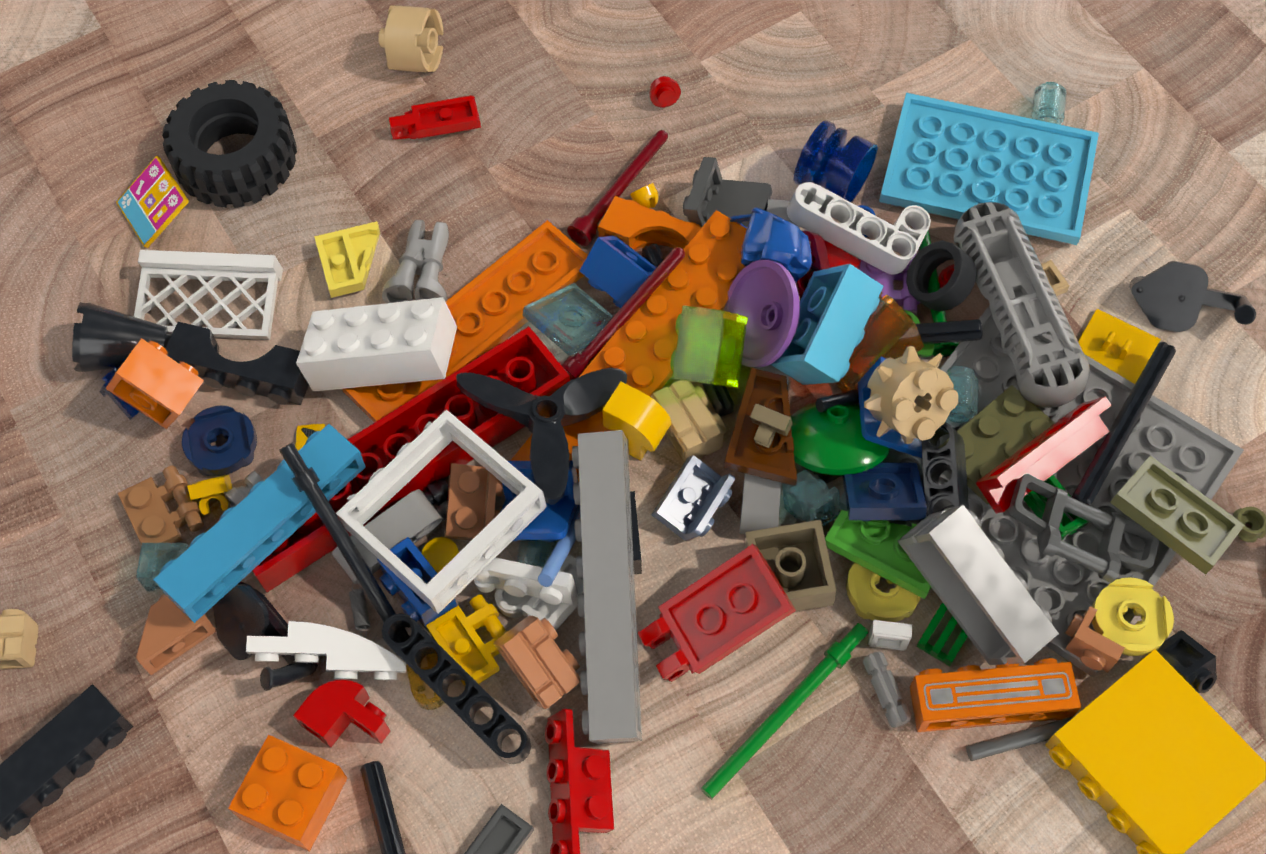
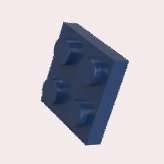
[842,463,927,521]

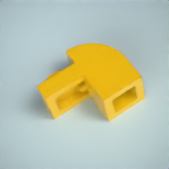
[602,382,672,461]

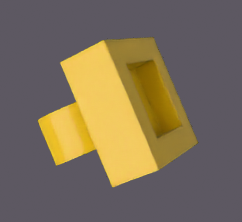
[187,474,233,515]

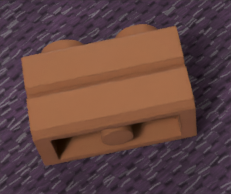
[493,615,581,709]

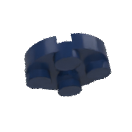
[182,405,257,476]

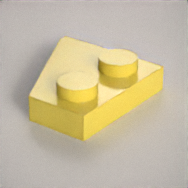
[314,221,380,298]

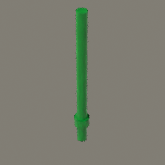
[701,623,869,800]

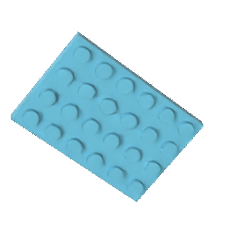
[879,93,1099,245]

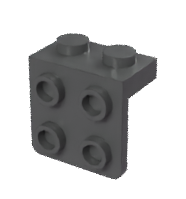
[683,157,772,227]

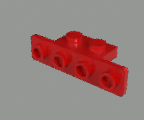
[545,708,614,854]

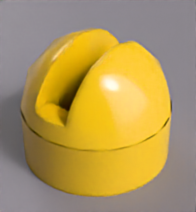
[630,183,659,208]

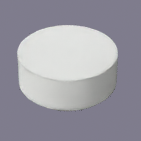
[495,589,532,618]

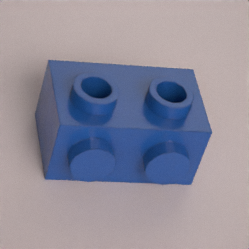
[579,236,656,308]
[377,537,457,631]

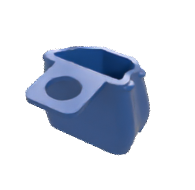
[730,208,812,283]

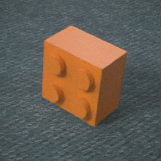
[106,338,204,429]
[228,734,348,852]

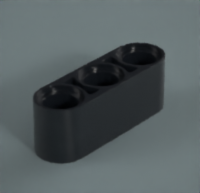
[921,422,969,516]

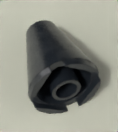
[72,302,172,372]

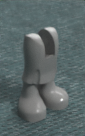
[382,220,449,303]

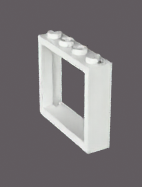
[336,410,547,614]

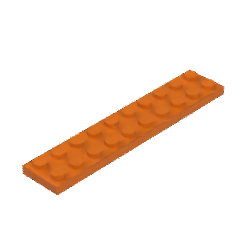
[510,210,747,482]

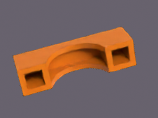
[598,196,702,251]

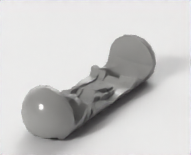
[953,202,1090,408]

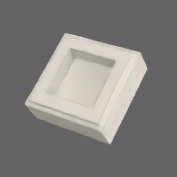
[868,620,912,651]

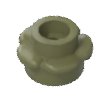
[1233,507,1266,542]

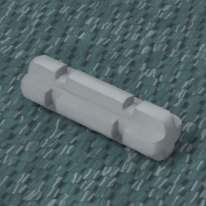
[863,652,911,728]

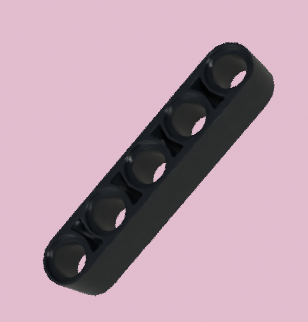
[382,613,531,764]

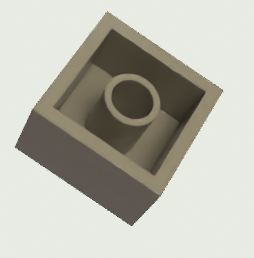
[745,520,837,612]

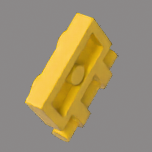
[426,594,507,687]

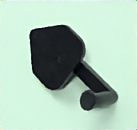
[1129,261,1257,332]
[213,581,318,691]

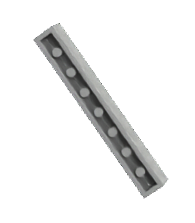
[572,430,642,744]

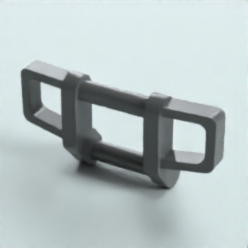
[1009,474,1159,583]

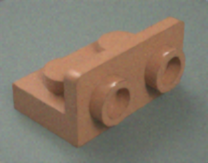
[444,464,503,541]

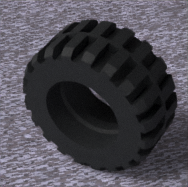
[162,80,297,208]

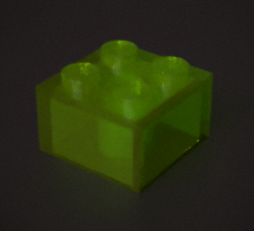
[670,306,748,388]

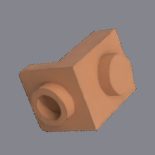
[1065,606,1125,673]

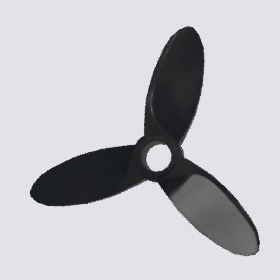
[456,368,627,505]

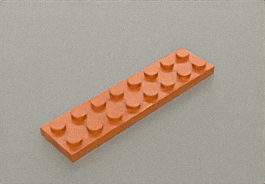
[342,220,588,422]

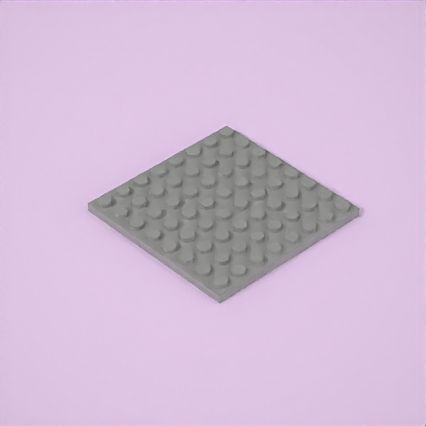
[837,305,1244,677]

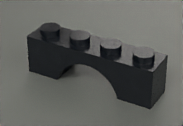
[165,322,309,405]

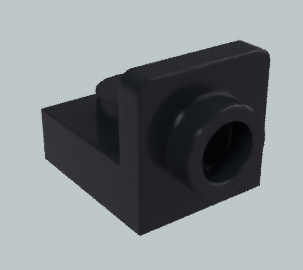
[1157,630,1217,693]

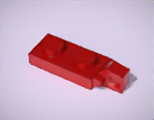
[389,95,481,140]

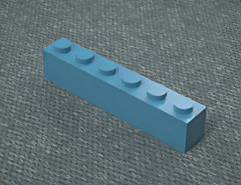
[153,424,366,623]

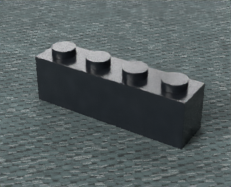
[0,684,134,840]

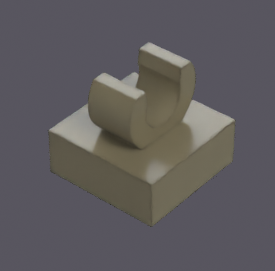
[750,404,792,448]

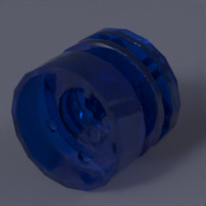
[793,120,878,203]

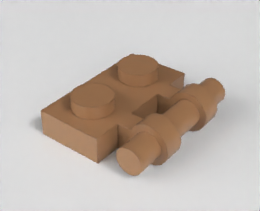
[118,465,204,557]

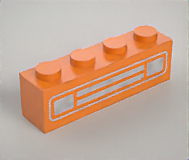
[909,658,1081,732]

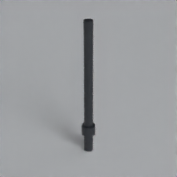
[279,442,410,643]

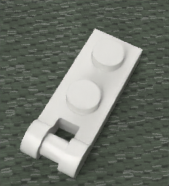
[474,557,578,605]

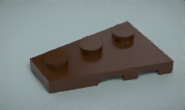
[724,368,797,486]

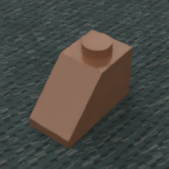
[136,594,216,675]

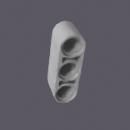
[332,489,443,584]

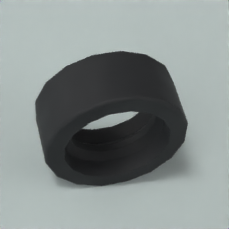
[906,241,976,312]

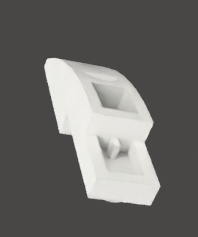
[246,621,406,680]

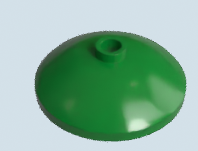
[790,403,891,475]

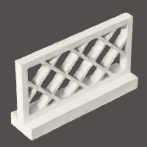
[134,250,283,340]

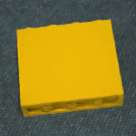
[1045,649,1266,854]

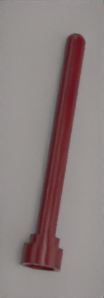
[567,130,668,246]
[561,247,685,379]

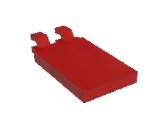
[638,544,796,682]

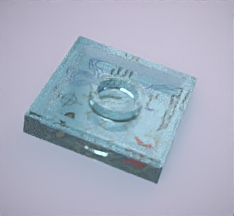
[522,283,613,356]

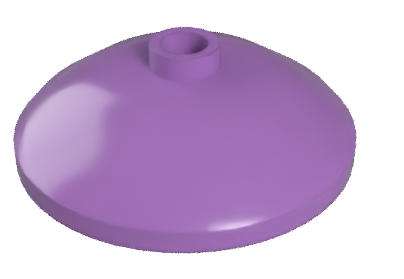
[722,260,800,368]

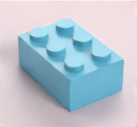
[770,264,884,385]

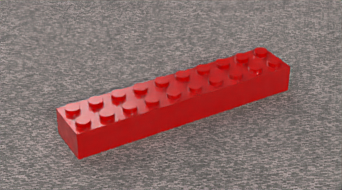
[252,326,570,593]

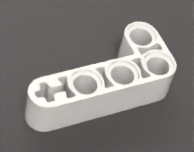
[787,182,931,275]

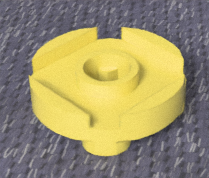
[846,563,921,622]
[1092,578,1174,656]

